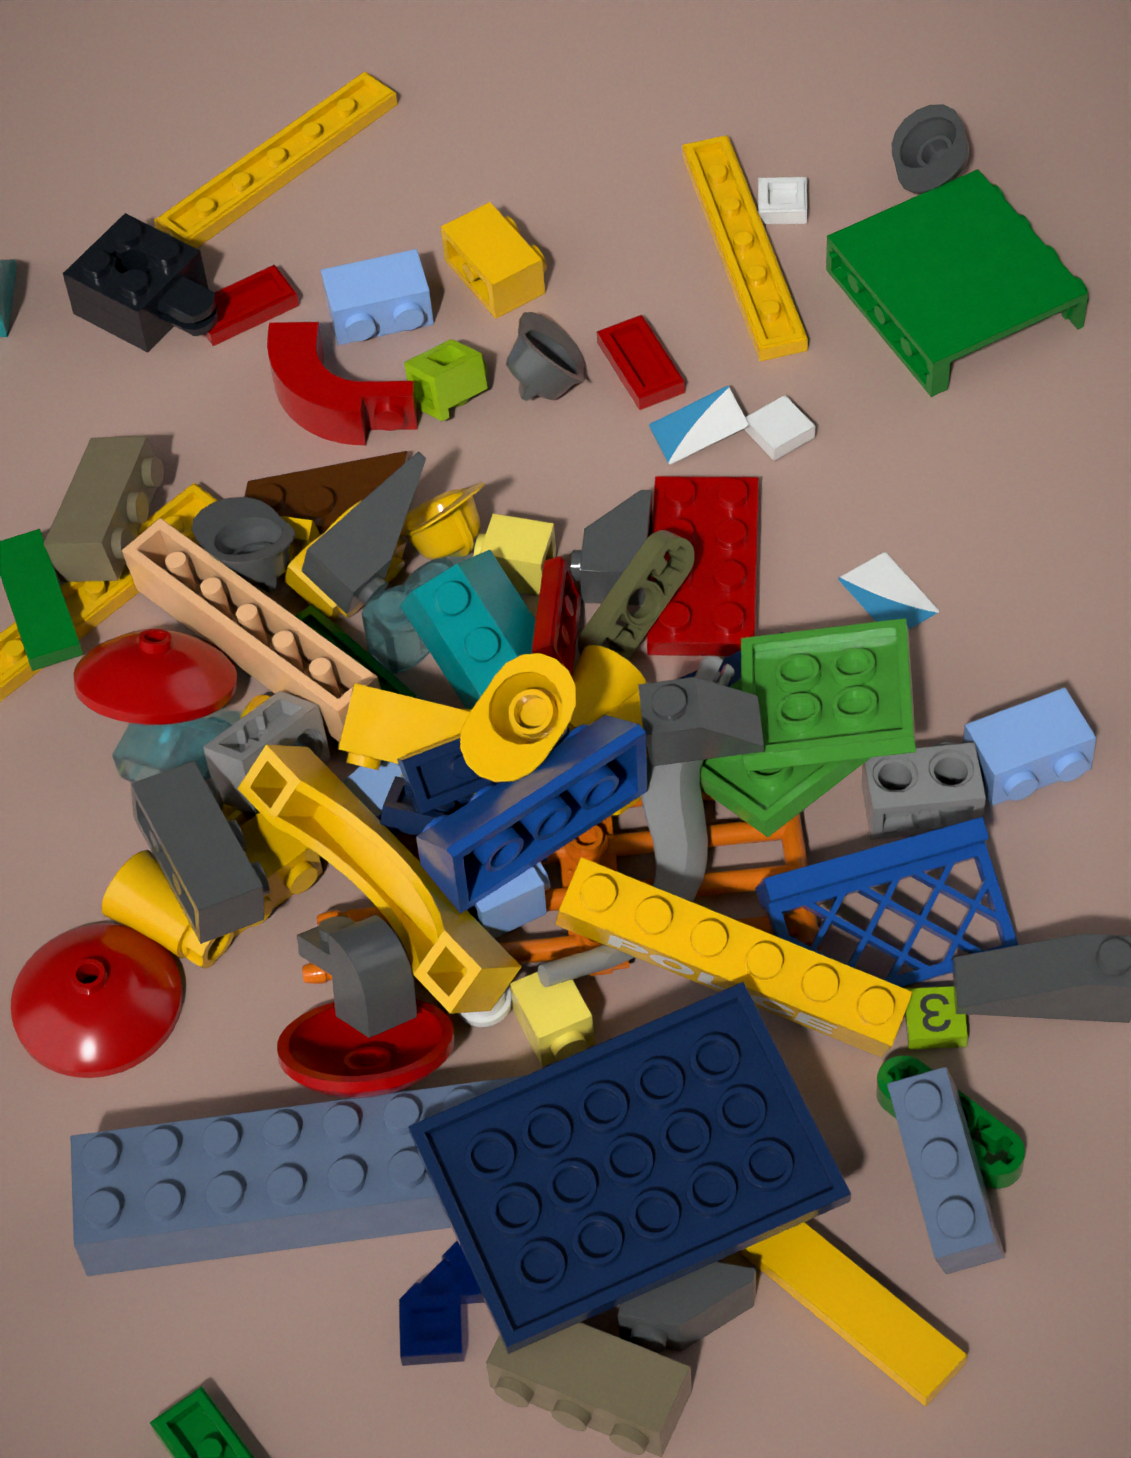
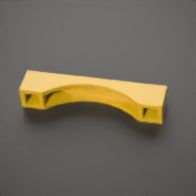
[237,745,522,1014]

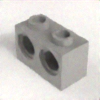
[203,691,331,816]
[862,742,986,840]

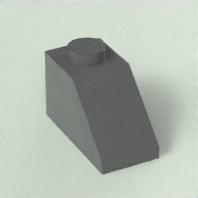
[571,490,653,605]
[638,677,765,767]
[618,1262,756,1353]

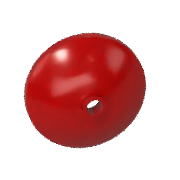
[73,629,237,725]
[10,923,183,1078]
[277,999,455,1099]

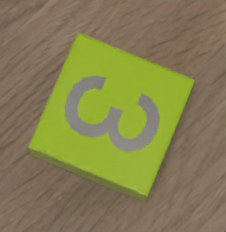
[905,986,968,1050]

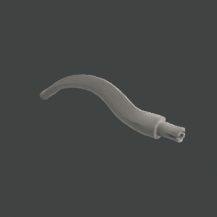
[538,656,735,987]

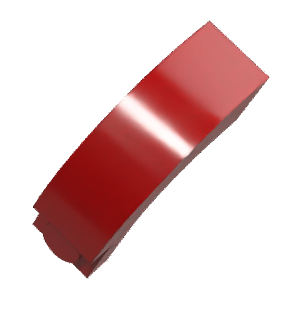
[267,322,418,446]

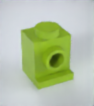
[404,339,488,422]

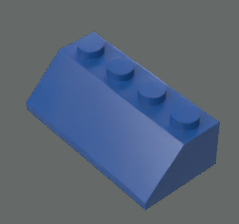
[416,715,647,914]

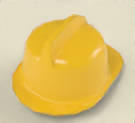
[400,482,485,560]
[460,653,577,782]

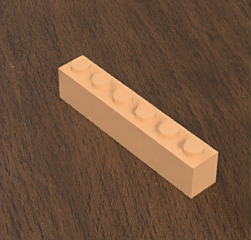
[121,518,381,741]

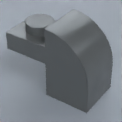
[297,915,417,1038]

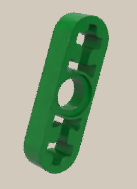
[876,1056,1025,1189]

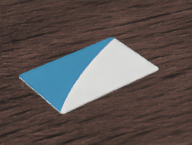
[649,386,749,465]
[838,552,939,630]

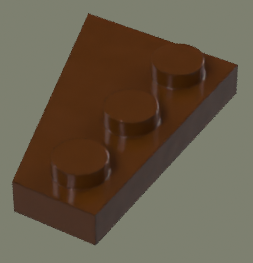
[244,451,409,535]

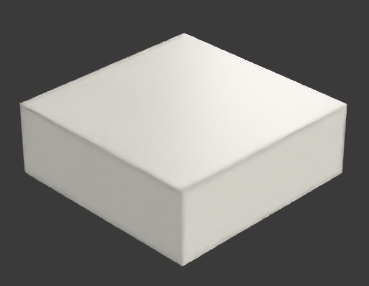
[758,177,807,225]
[744,395,815,461]

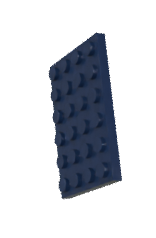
[408,982,851,1354]

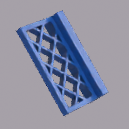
[755,817,1018,987]

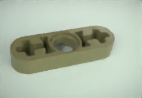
[578,530,694,660]

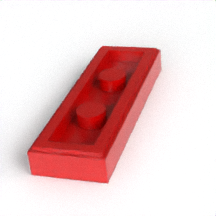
[532,556,582,676]

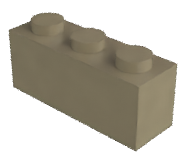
[44,436,164,582]
[486,1322,692,1457]

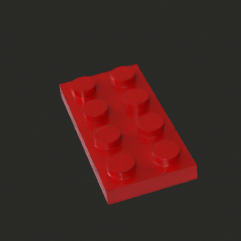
[647,476,759,656]

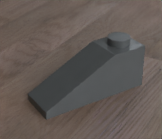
[302,451,426,614]
[952,933,1131,1023]

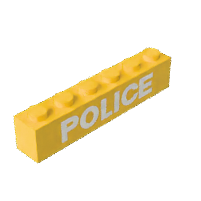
[555,857,913,1057]

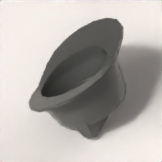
[891,104,969,193]
[506,312,584,401]
[192,497,296,593]

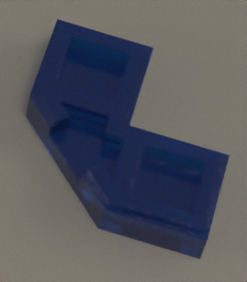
[399,1241,485,1366]

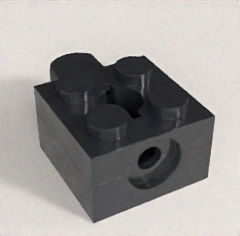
[62,213,219,353]

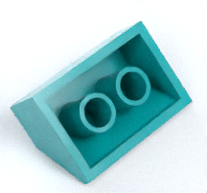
[400,550,536,710]

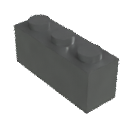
[131,761,270,944]

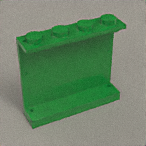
[826,169,1089,397]

